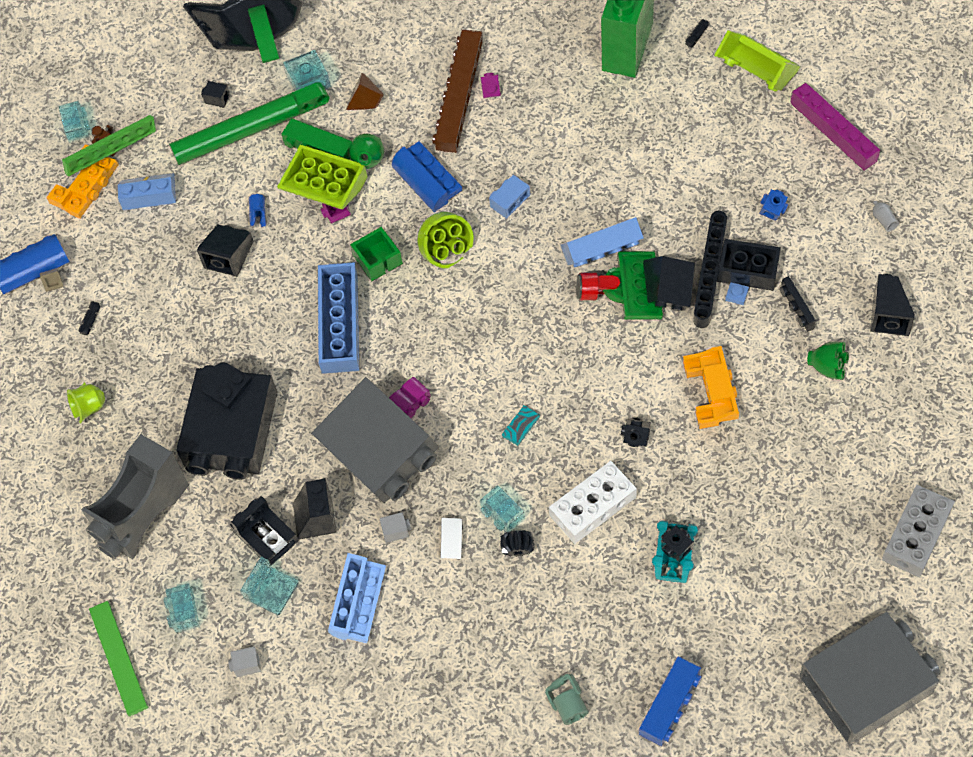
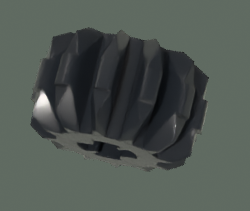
[500,530,534,557]

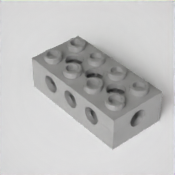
[882,484,955,577]

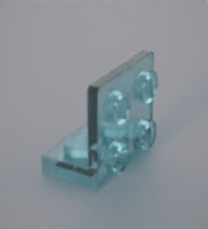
[240,557,299,616]

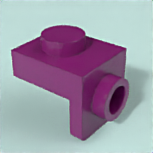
[481,72,501,98]
[321,203,351,224]

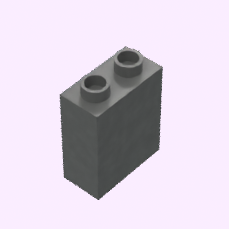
[311,377,439,503]
[799,612,941,746]

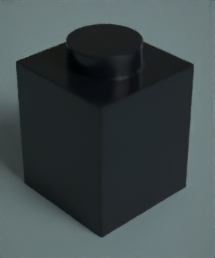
[201,81,230,108]

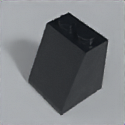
[197,224,254,277]
[643,256,695,311]
[870,274,915,336]
[293,478,337,540]

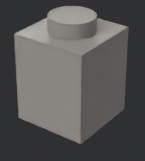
[379,512,411,543]
[228,646,261,677]

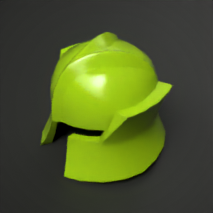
[67,382,105,424]

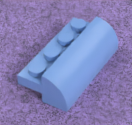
[328,553,386,644]

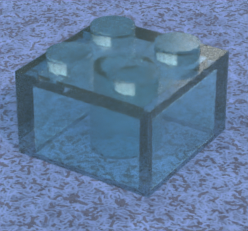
[283,50,331,91]

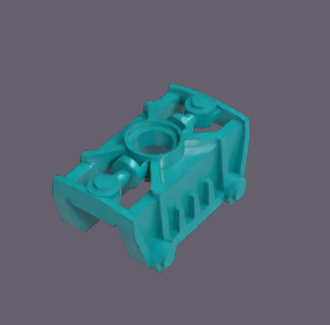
[652,520,698,583]

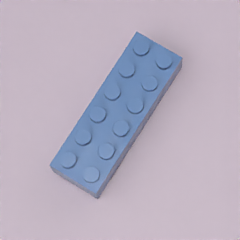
[318,262,360,374]

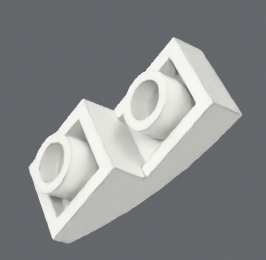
[440,518,462,559]

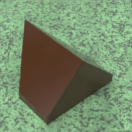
[346,73,384,110]

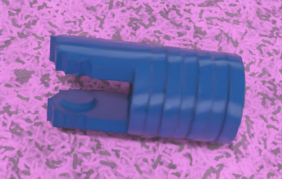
[249,194,266,227]

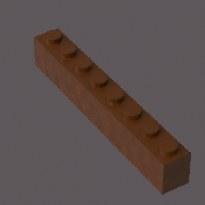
[432,29,483,153]

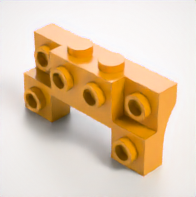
[46,144,118,219]
[683,346,739,429]

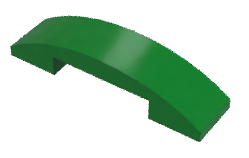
[248,5,279,63]

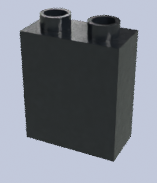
[176,368,278,480]

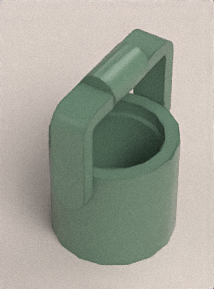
[545,674,589,725]

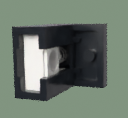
[230,496,299,567]

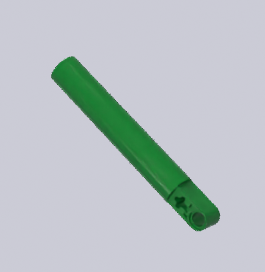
[169,82,330,166]

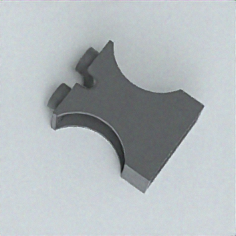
[81,434,189,560]

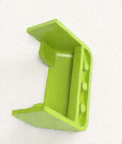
[714,30,801,92]

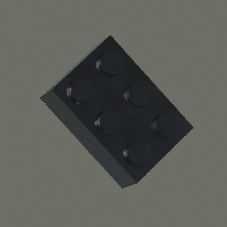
[717,239,781,291]

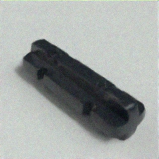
[685,19,709,48]
[78,301,101,335]

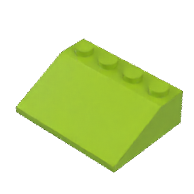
[277,145,367,210]

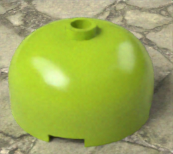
[417,211,474,269]

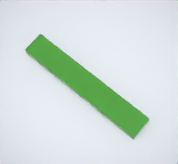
[62,115,156,177]
[89,601,148,717]

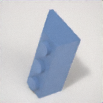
[118,173,176,210]

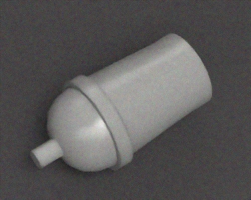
[873,201,899,232]

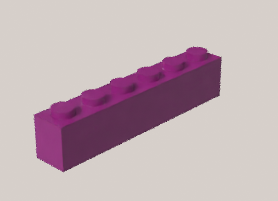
[790,82,880,171]

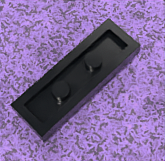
[780,276,816,332]

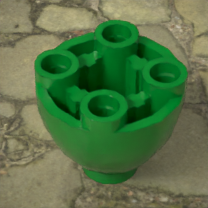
[349,133,385,169]
[807,341,849,380]

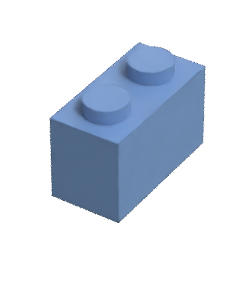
[489,175,530,219]

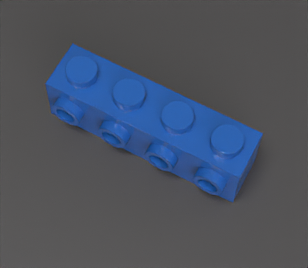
[639,656,702,747]

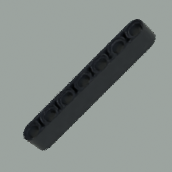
[693,211,727,328]

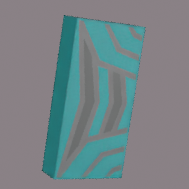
[502,405,540,446]

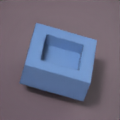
[725,282,749,305]

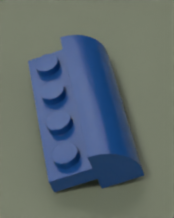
[392,141,462,213]
[0,234,70,295]

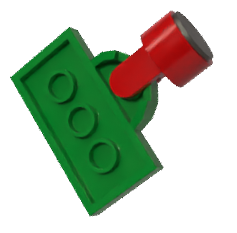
[576,252,663,320]

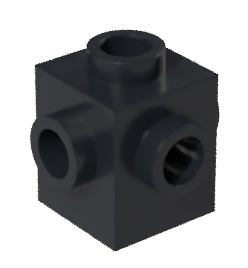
[621,417,651,447]
[661,526,694,563]

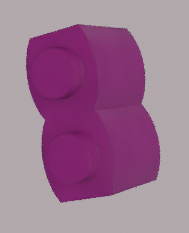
[389,377,431,418]

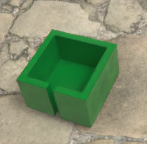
[350,226,403,282]

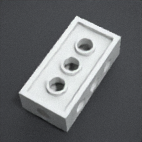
[549,461,637,544]

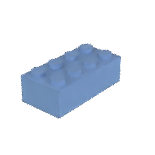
[560,217,644,267]

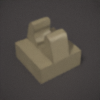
[40,268,64,292]

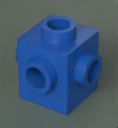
[759,189,788,221]

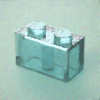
[59,100,91,142]
[480,485,525,532]
[163,583,200,633]

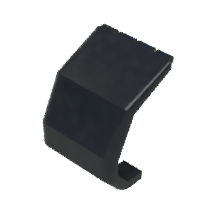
[183,0,303,51]

